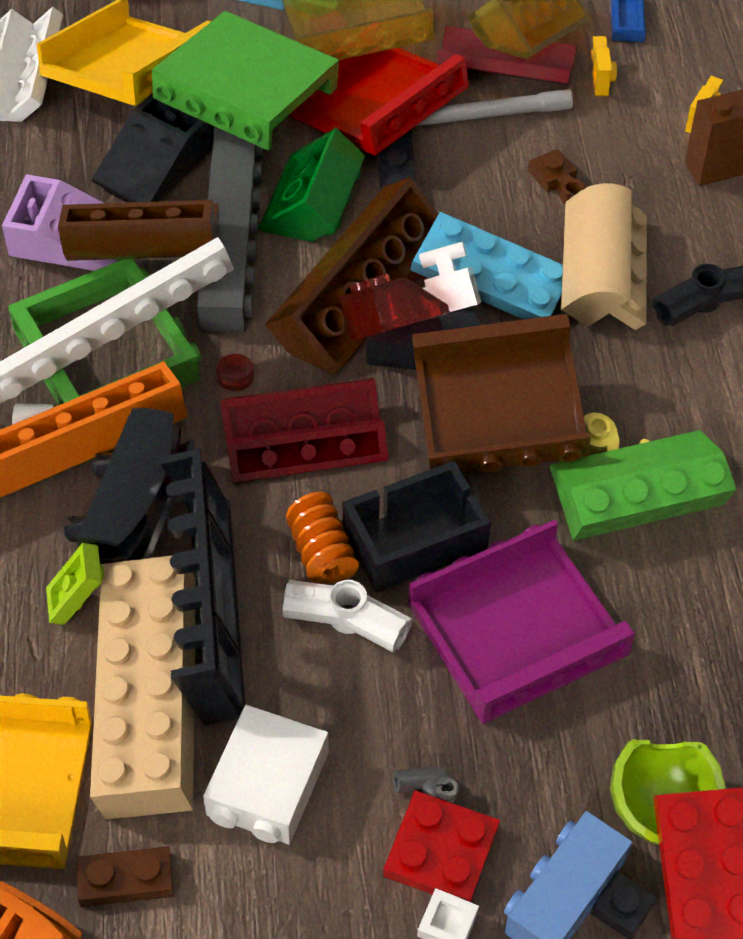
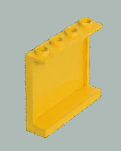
[36,0,211,106]

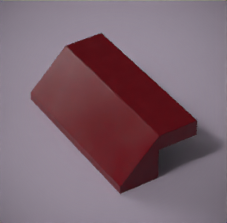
[436,26,577,86]
[220,378,389,483]

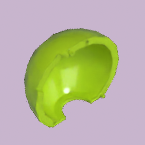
[610,739,726,845]

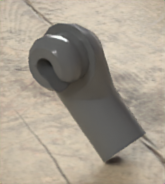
[393,767,460,803]

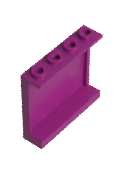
[409,519,635,725]

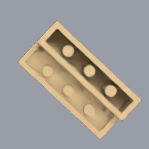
[561,183,647,331]

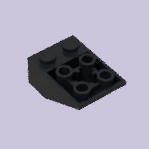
[92,92,212,202]

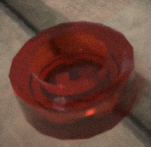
[216,354,255,391]

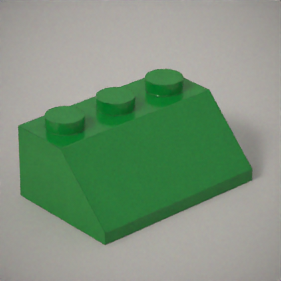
[259,128,365,242]

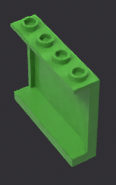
[152,11,339,151]

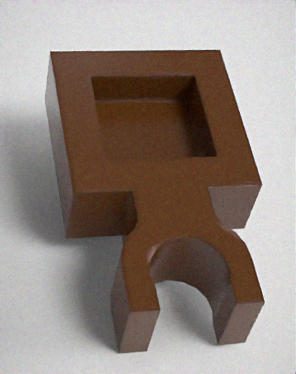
[528,149,586,204]

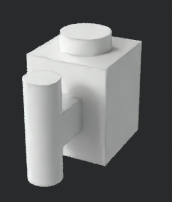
[419,241,482,316]

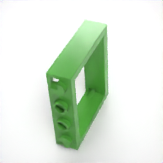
[8,259,202,405]

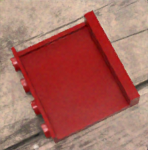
[289,23,469,156]

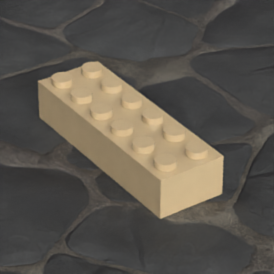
[90,555,196,820]

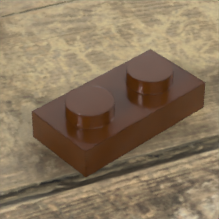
[77,846,173,907]

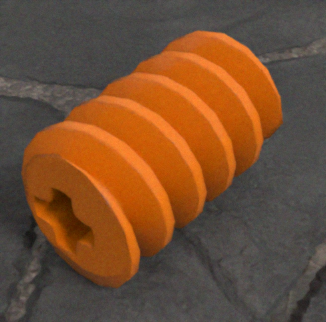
[286,491,359,585]

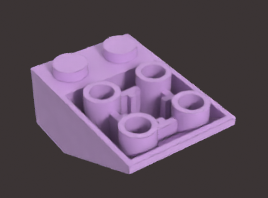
[2,174,119,271]

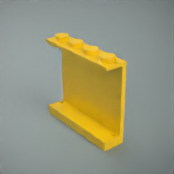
[0,693,93,870]

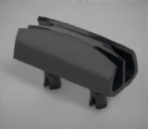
[64,408,195,564]

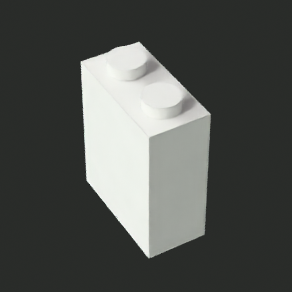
[203,704,329,845]

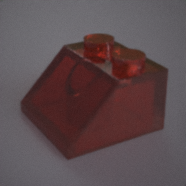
[339,274,450,341]

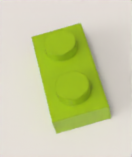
[46,543,104,625]

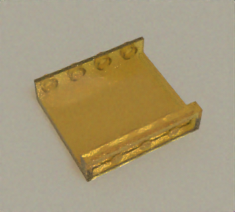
[281,0,435,60]

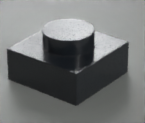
[591,871,657,939]

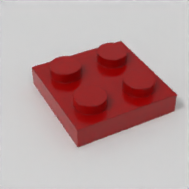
[383,790,500,903]

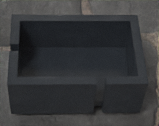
[342,461,491,593]

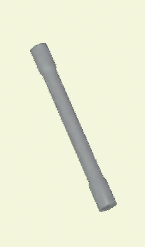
[416,89,573,126]

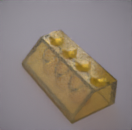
[467,0,592,59]

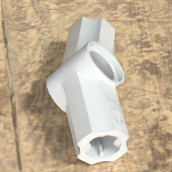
[283,580,412,652]

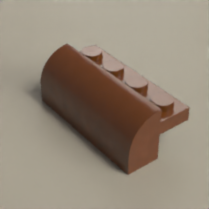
[58,200,220,261]

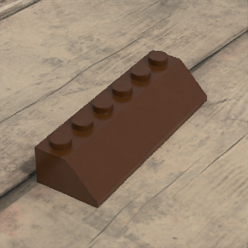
[265,177,438,375]

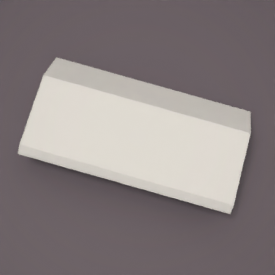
[0,7,63,122]

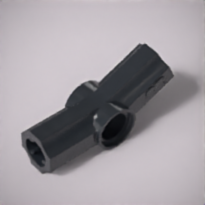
[652,264,743,326]

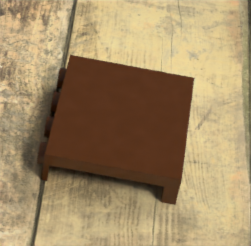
[412,314,591,473]

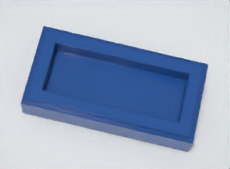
[610,0,646,42]

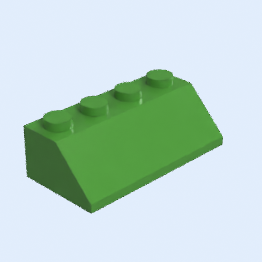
[550,430,737,541]

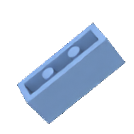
[504,811,633,939]

